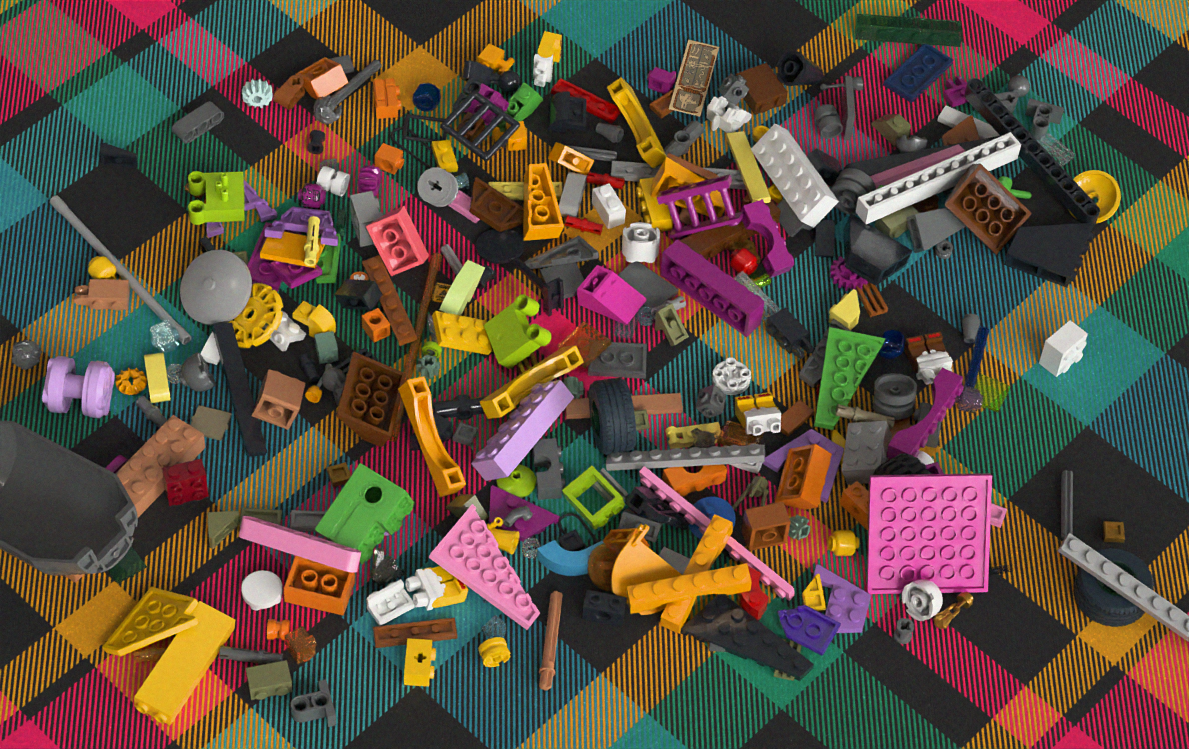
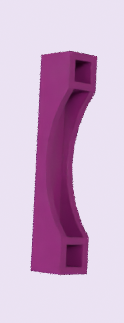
[886,367,964,459]

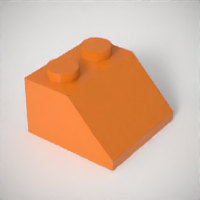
[295,57,348,99]

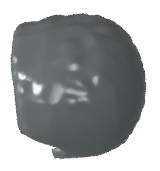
[896,135,928,154]

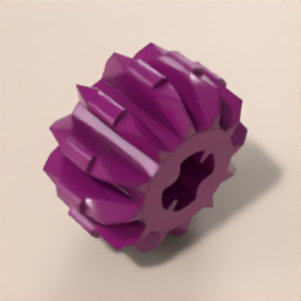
[357,165,382,197]

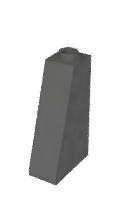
[906,208,966,253]

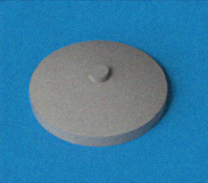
[180,250,252,326]

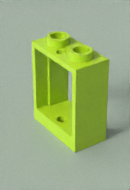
[562,466,625,530]

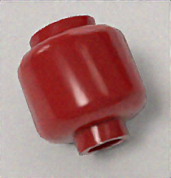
[730,248,758,276]

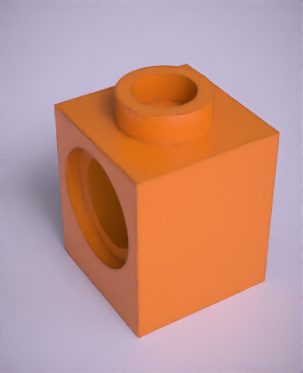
[375,143,404,175]
[362,308,390,343]

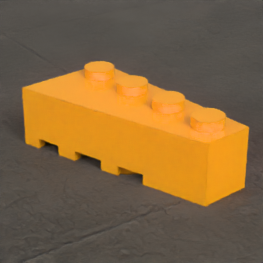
[651,157,725,218]
[523,163,564,241]

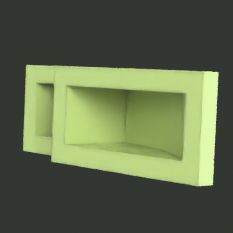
[439,260,485,316]

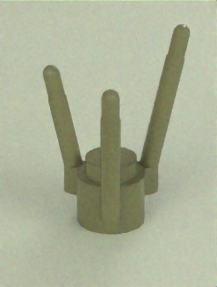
[732,476,769,510]

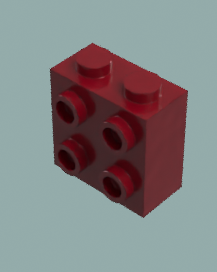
[162,459,209,506]

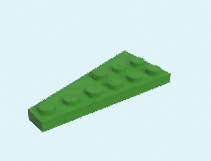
[814,327,886,430]

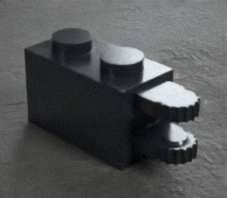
[766,307,814,359]

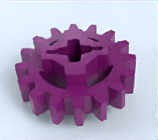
[830,256,868,291]

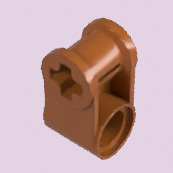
[273,75,305,110]

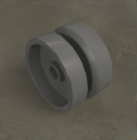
[830,168,876,215]
[873,373,917,420]

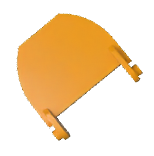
[611,524,682,615]

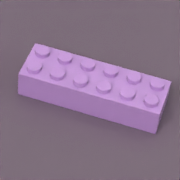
[471,380,574,481]

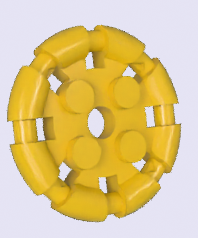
[228,283,283,348]

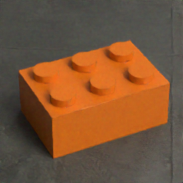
[284,556,355,616]

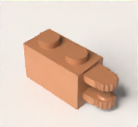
[74,279,130,310]

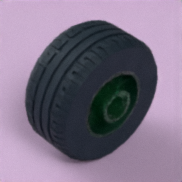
[589,377,636,455]
[1073,548,1154,627]

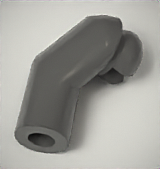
[503,506,533,527]

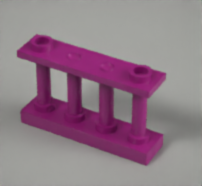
[657,174,743,239]

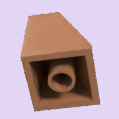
[252,369,305,430]

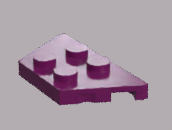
[489,485,560,542]

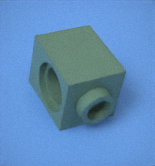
[314,331,338,364]

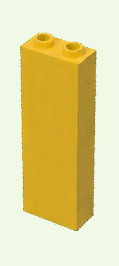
[134,601,235,726]

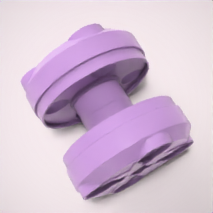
[42,356,115,418]

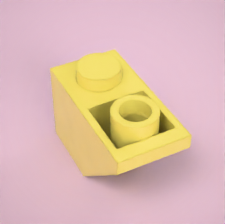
[828,289,860,331]

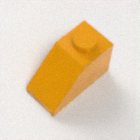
[548,142,594,175]

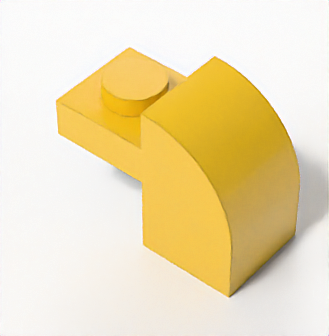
[293,301,336,338]

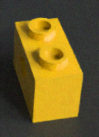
[404,638,436,686]

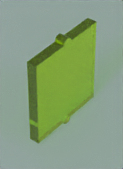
[969,375,1011,413]

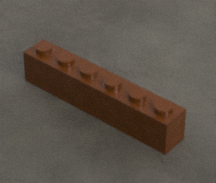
[680,200,781,260]

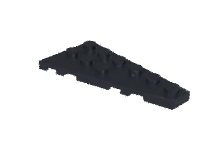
[680,594,814,681]

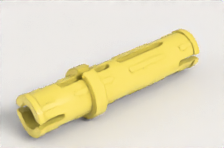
[304,216,320,266]

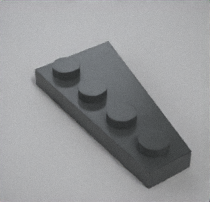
[799,318,852,388]

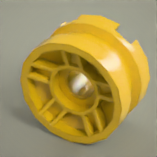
[478,637,510,667]

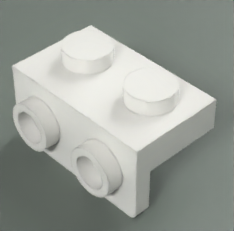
[262,311,306,351]
[367,580,415,626]

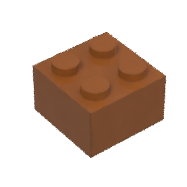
[741,502,791,551]

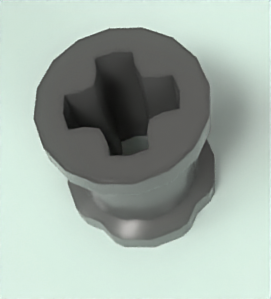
[894,618,914,644]

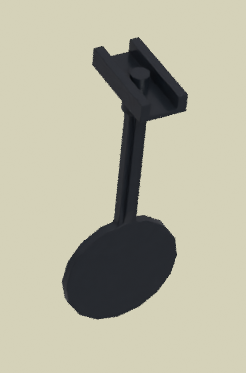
[476,229,564,316]

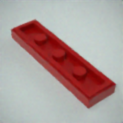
[551,78,621,124]

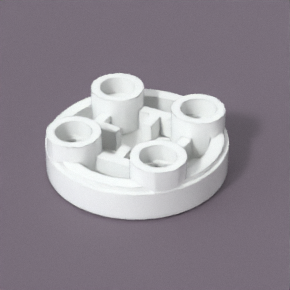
[712,357,751,395]
[241,570,283,611]

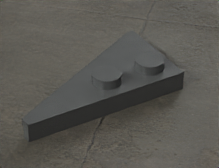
[524,236,599,269]

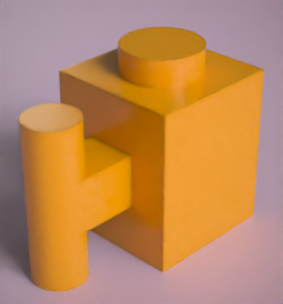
[478,43,515,74]
[493,121,527,151]

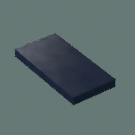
[883,42,954,103]

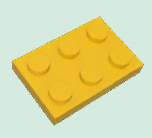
[432,311,492,355]

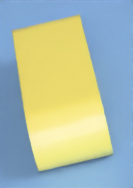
[144,352,171,403]

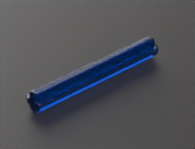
[964,326,989,389]

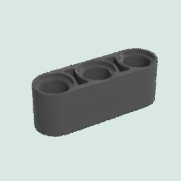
[172,101,224,144]

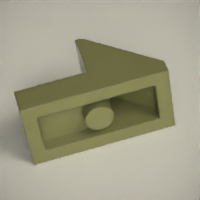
[655,303,689,346]

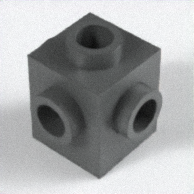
[718,73,749,105]
[695,384,726,418]

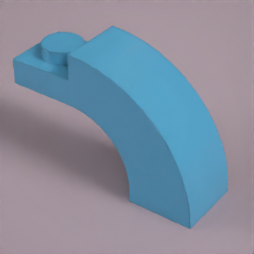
[537,540,606,576]

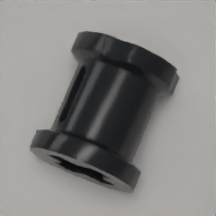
[307,130,325,154]
[477,265,496,289]

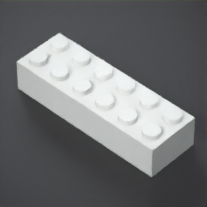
[751,124,839,228]

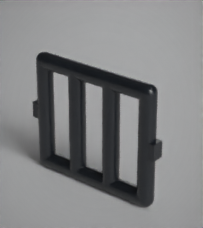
[440,90,520,161]

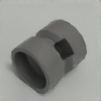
[814,104,843,139]

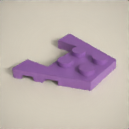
[207,180,277,238]
[265,206,338,246]
[763,429,844,503]
[812,564,871,633]

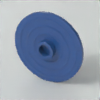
[689,497,736,539]

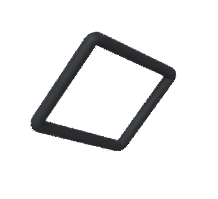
[403,114,447,143]

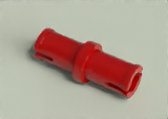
[586,172,625,190]
[565,215,604,236]

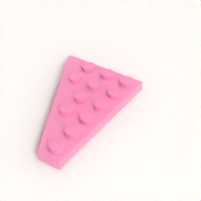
[429,504,540,630]

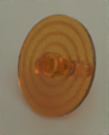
[588,543,622,591]

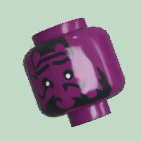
[298,183,326,208]

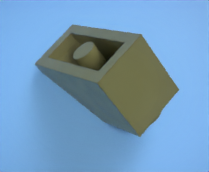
[871,114,911,147]

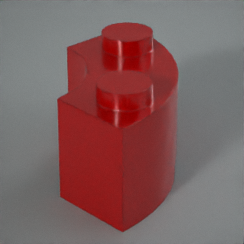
[736,563,769,621]

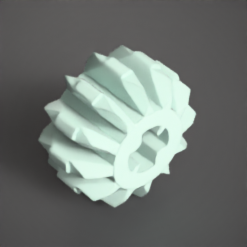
[242,79,273,108]

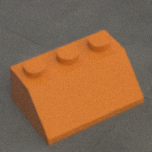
[775,444,832,510]

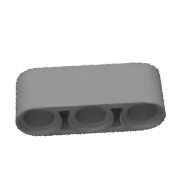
[559,172,587,217]

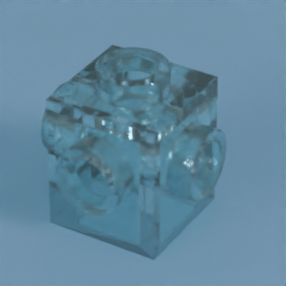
[149,320,180,353]

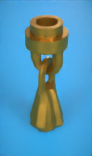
[933,592,974,629]

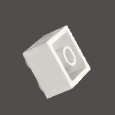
[1039,320,1088,377]

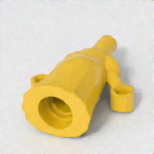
[486,517,520,555]

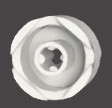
[622,222,660,263]

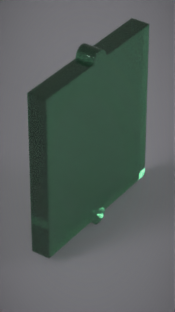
[108,546,147,584]

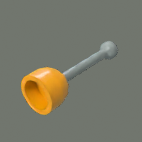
[305,364,333,403]

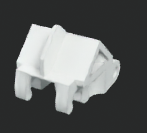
[706,96,752,133]

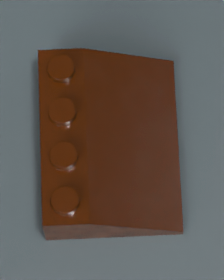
[944,163,1032,255]
[336,351,406,447]

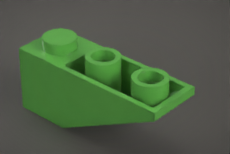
[496,82,543,132]

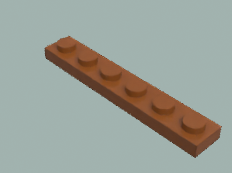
[362,255,418,346]

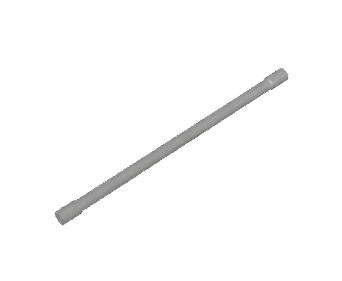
[50,195,192,345]

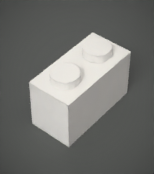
[592,183,626,229]

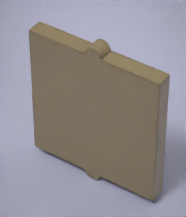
[190,405,232,441]

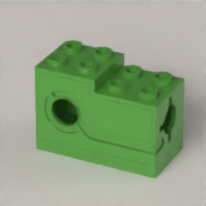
[315,463,414,565]

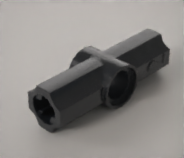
[433,394,487,420]

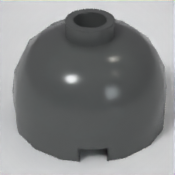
[180,352,216,392]

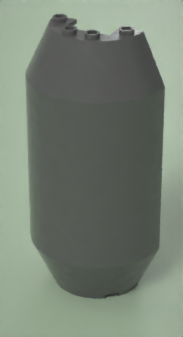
[0,421,138,576]

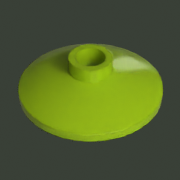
[497,464,536,498]

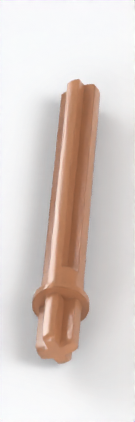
[539,591,563,691]

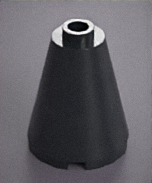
[776,50,824,86]

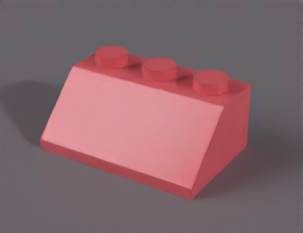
[366,206,429,276]

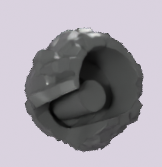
[313,95,342,124]
[12,339,42,370]

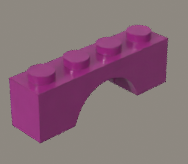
[739,199,794,278]

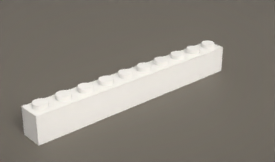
[856,132,1021,224]

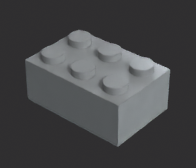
[842,421,892,484]

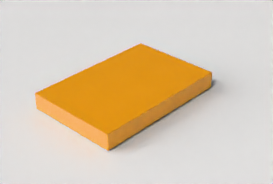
[260,232,325,268]

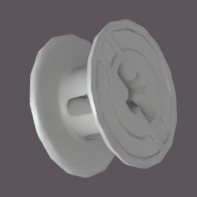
[418,167,458,207]

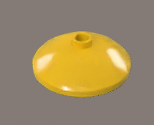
[1069,170,1121,223]

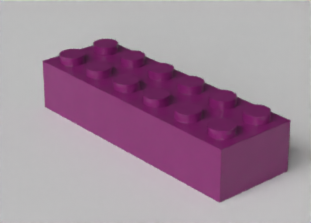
[660,239,765,337]

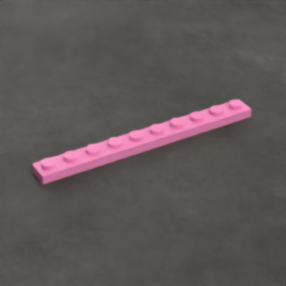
[639,466,795,601]

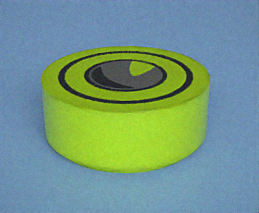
[422,341,442,359]

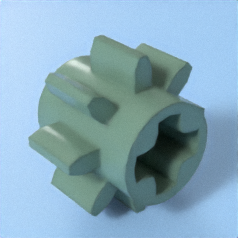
[416,354,440,379]
[563,376,584,399]
[788,514,811,540]

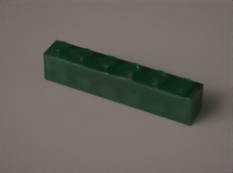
[855,14,963,47]

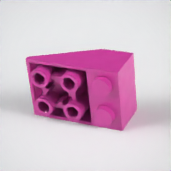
[577,265,647,325]

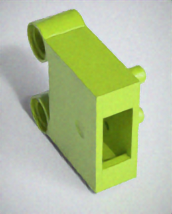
[188,171,245,225]
[484,294,551,369]

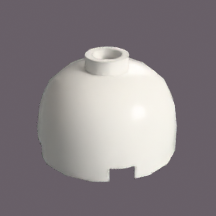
[902,579,943,621]

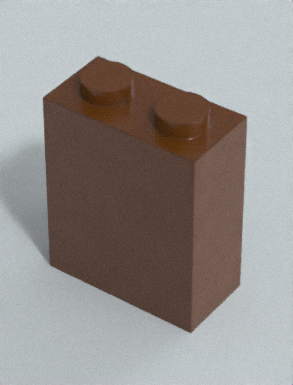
[735,63,788,115]

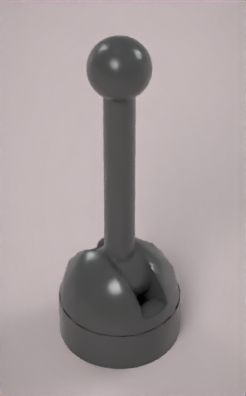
[820,76,863,91]

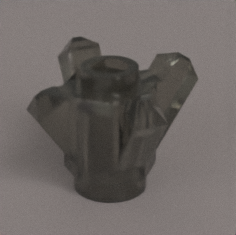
[688,428,719,449]
[369,548,404,586]

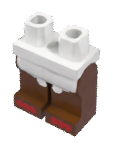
[904,331,953,385]

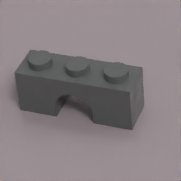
[532,438,565,500]

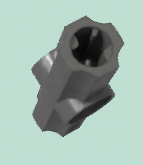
[663,120,704,157]

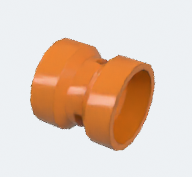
[267,619,290,641]

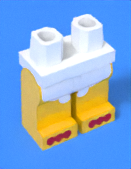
[533,31,562,87]
[735,392,781,436]
[405,566,468,611]

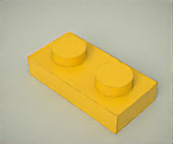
[431,140,458,173]

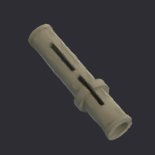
[835,404,895,430]

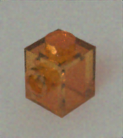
[285,626,317,664]

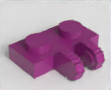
[943,75,968,108]

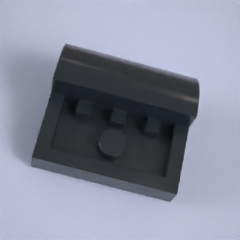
[548,92,587,133]

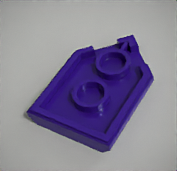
[777,605,841,656]

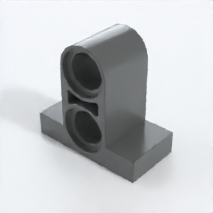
[1025,98,1064,140]
[291,679,336,727]

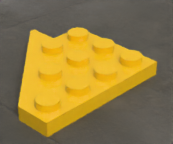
[103,587,199,656]

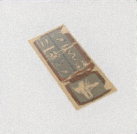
[669,40,719,116]

